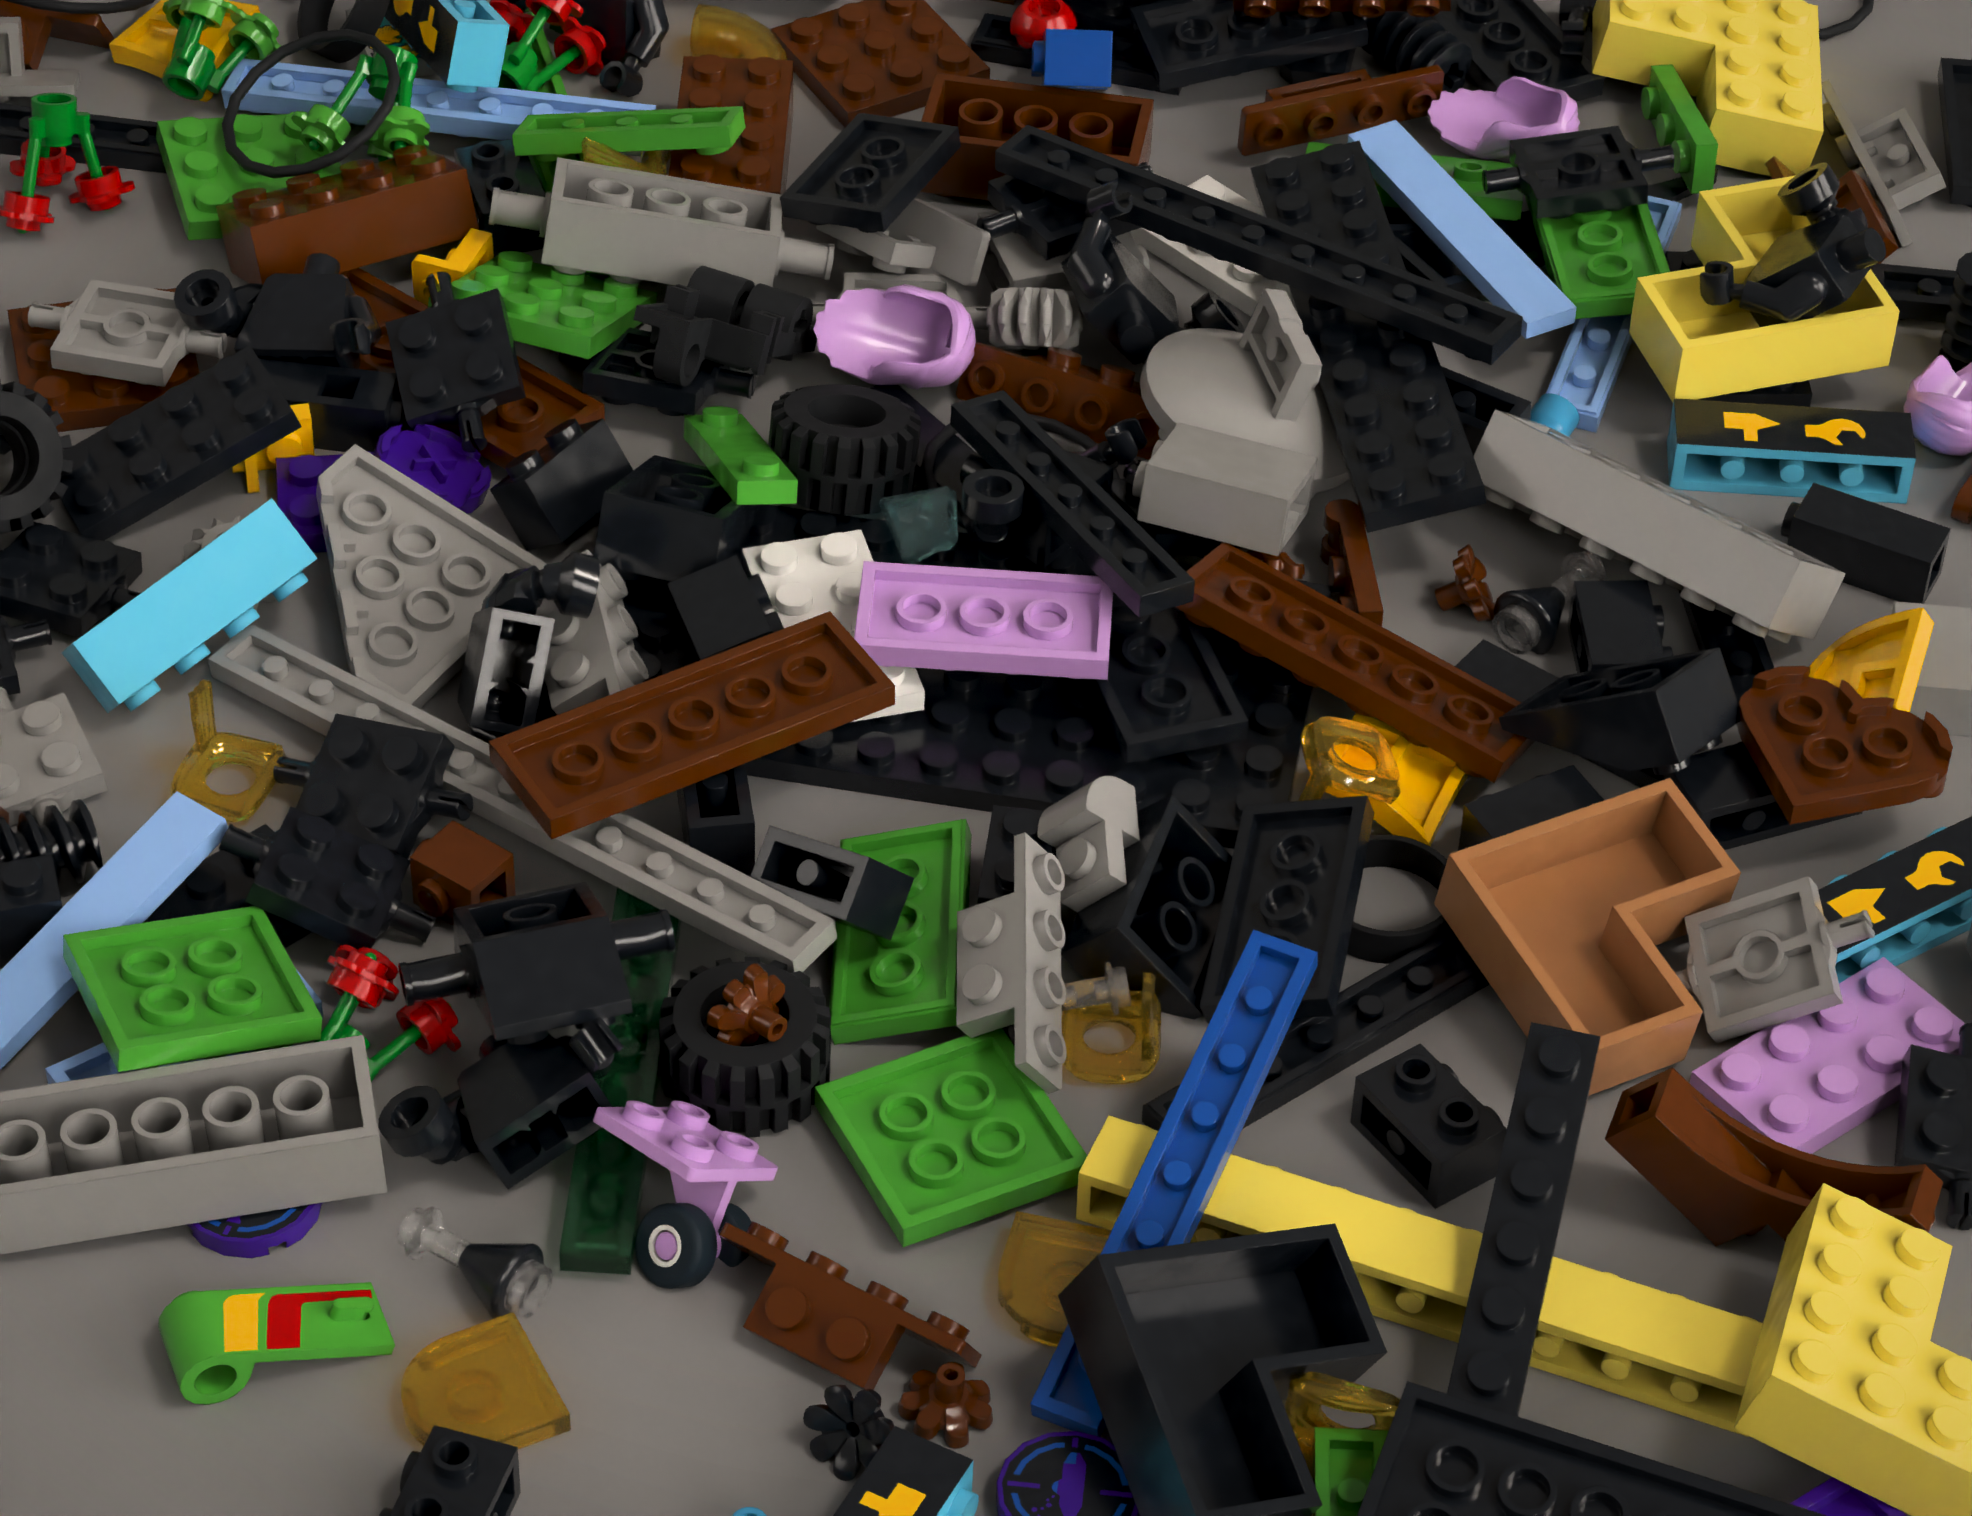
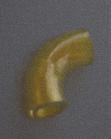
[690,4,788,60]

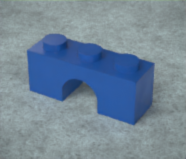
[1031,29,1113,90]

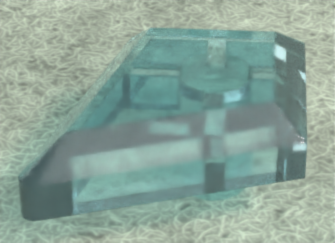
[879,486,959,564]

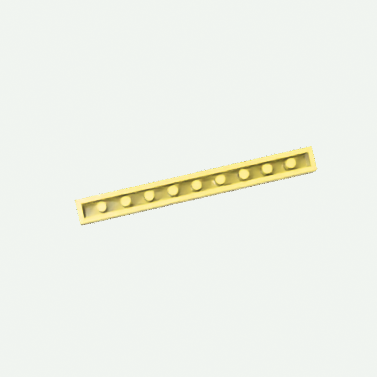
[1076,1115,1763,1437]

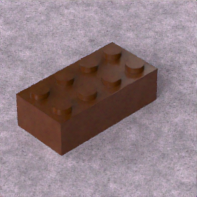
[668,54,793,230]
[920,73,1154,200]
[216,145,479,284]

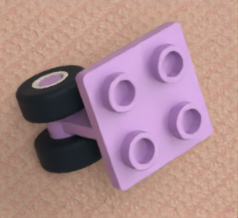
[593,1100,778,1289]

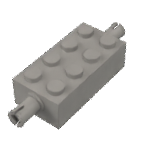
[488,157,835,287]

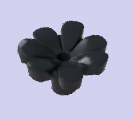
[803,1385,894,1481]

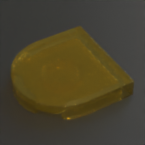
[997,1211,1112,1347]
[401,1312,571,1449]

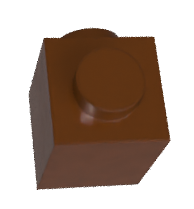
[410,820,516,926]

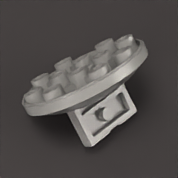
[1140,288,1350,499]

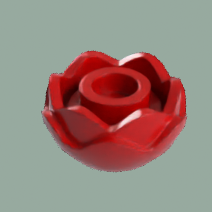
[1010,0,1078,49]

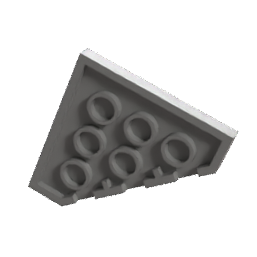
[316,444,547,709]

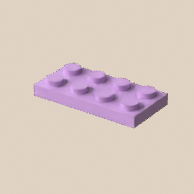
[854,561,1113,680]
[1690,957,1965,1154]

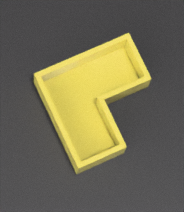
[1592,0,1824,177]
[1629,176,1900,402]
[1734,1183,1972,1516]

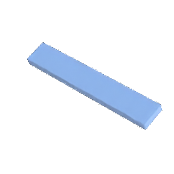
[1347,120,1577,339]
[1546,195,1682,433]
[0,791,228,1070]

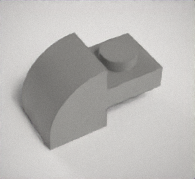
[1038,776,1140,912]

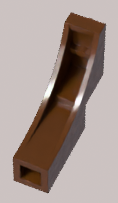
[1605,1067,1943,1246]

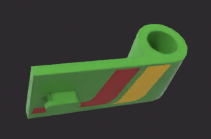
[158,1282,395,1405]

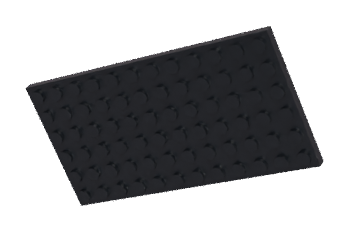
[535,504,1332,849]

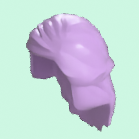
[1427,76,1580,163]
[813,284,976,390]
[1904,355,1972,456]

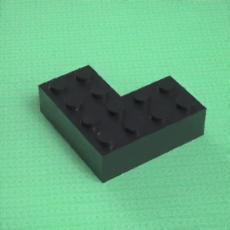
[1058,1223,1387,1516]

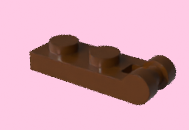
[1320,499,1384,626]

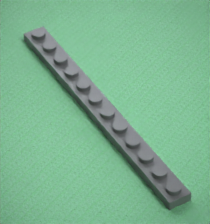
[208,623,837,973]

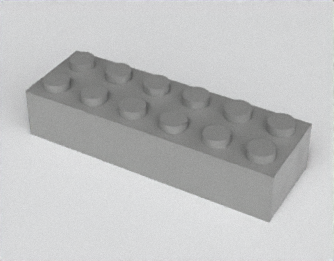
[1473,409,1846,643]
[0,1035,388,1255]

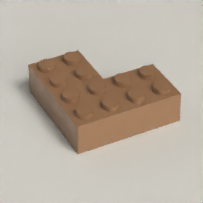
[1434,778,1741,1095]

